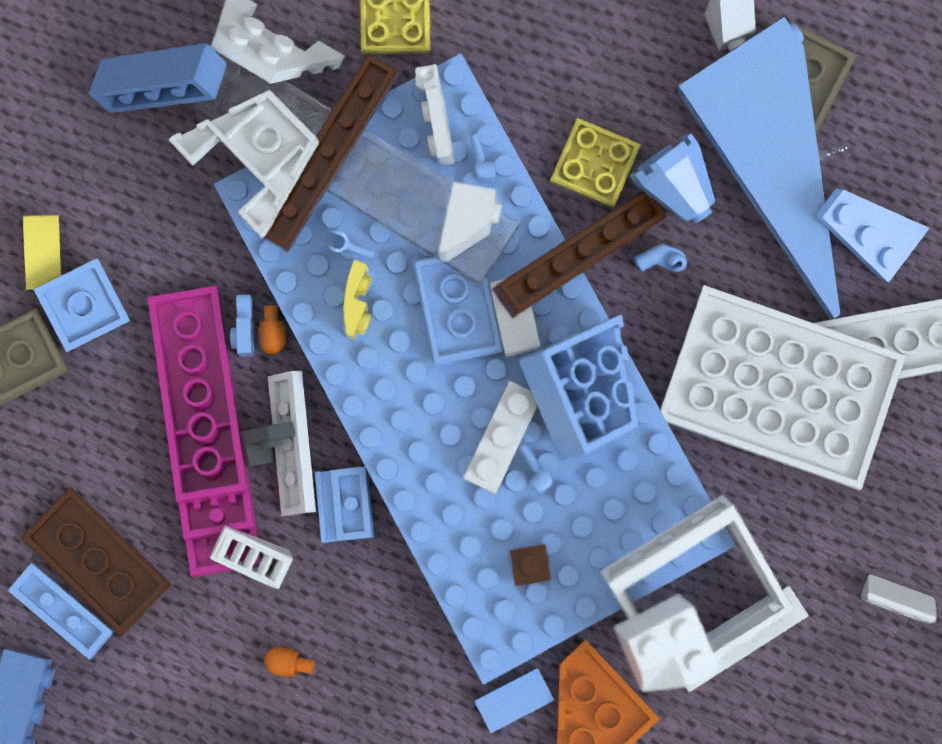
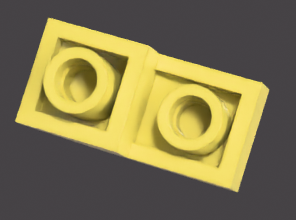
[23,214,61,290]
[344,259,372,341]

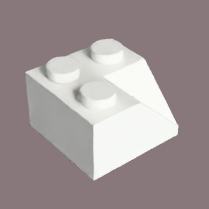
[614,594,720,692]

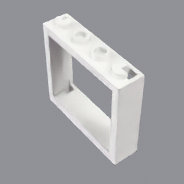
[600,495,793,662]

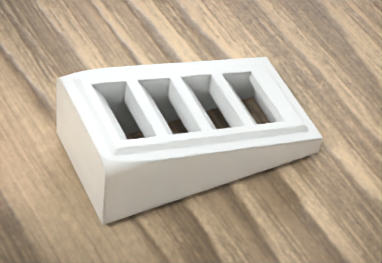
[210,525,293,589]

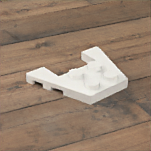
[211,0,345,83]
[169,90,319,238]

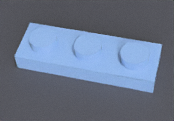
[8,563,115,659]

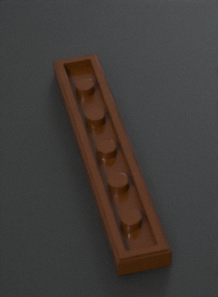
[256,53,399,253]
[492,191,667,319]

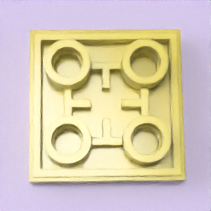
[361,0,430,54]
[550,118,641,209]

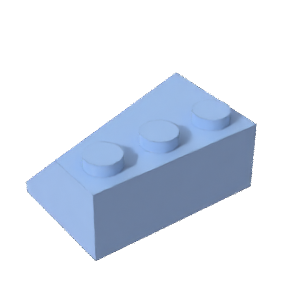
[518,314,638,460]

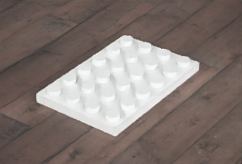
[660,285,906,490]

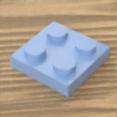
[34,257,130,352]

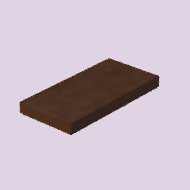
[20,486,172,636]

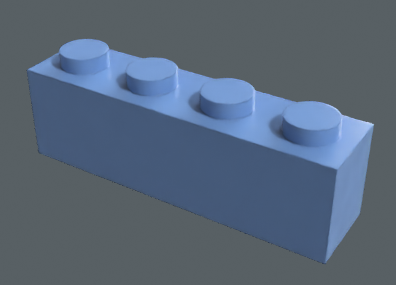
[89,43,228,113]
[0,648,55,744]

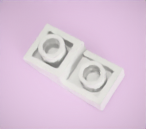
[490,279,541,357]

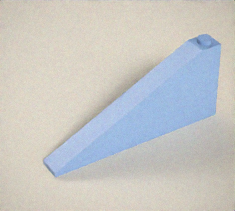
[678,17,840,320]

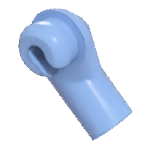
[633,244,687,272]

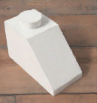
[439,182,502,262]

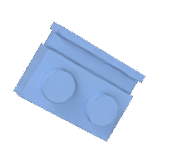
[315,466,374,543]

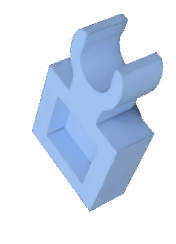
[230,295,255,358]

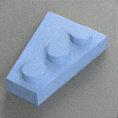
[815,188,929,283]

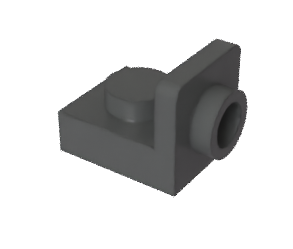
[239,422,296,467]

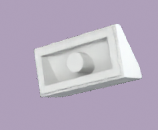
[860,575,937,623]

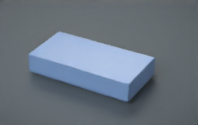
[474,668,554,733]

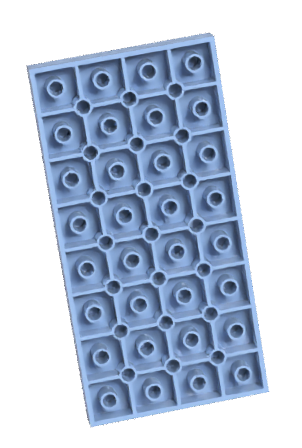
[214,54,736,685]

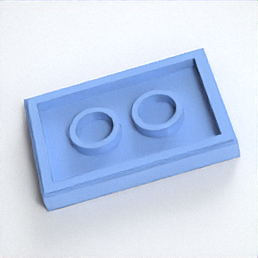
[412,247,504,367]

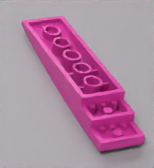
[147,285,262,578]

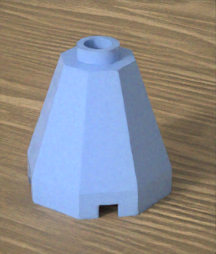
[629,134,715,223]

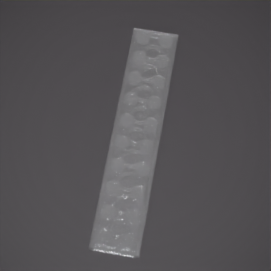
[185,51,520,286]

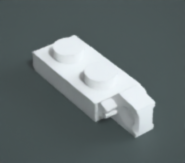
[415,64,455,166]

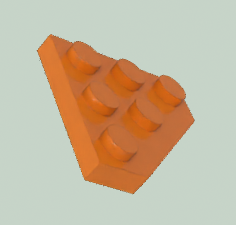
[557,639,660,744]

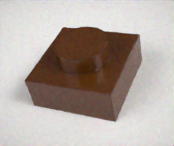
[509,544,551,586]

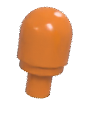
[258,305,286,355]
[264,647,315,678]

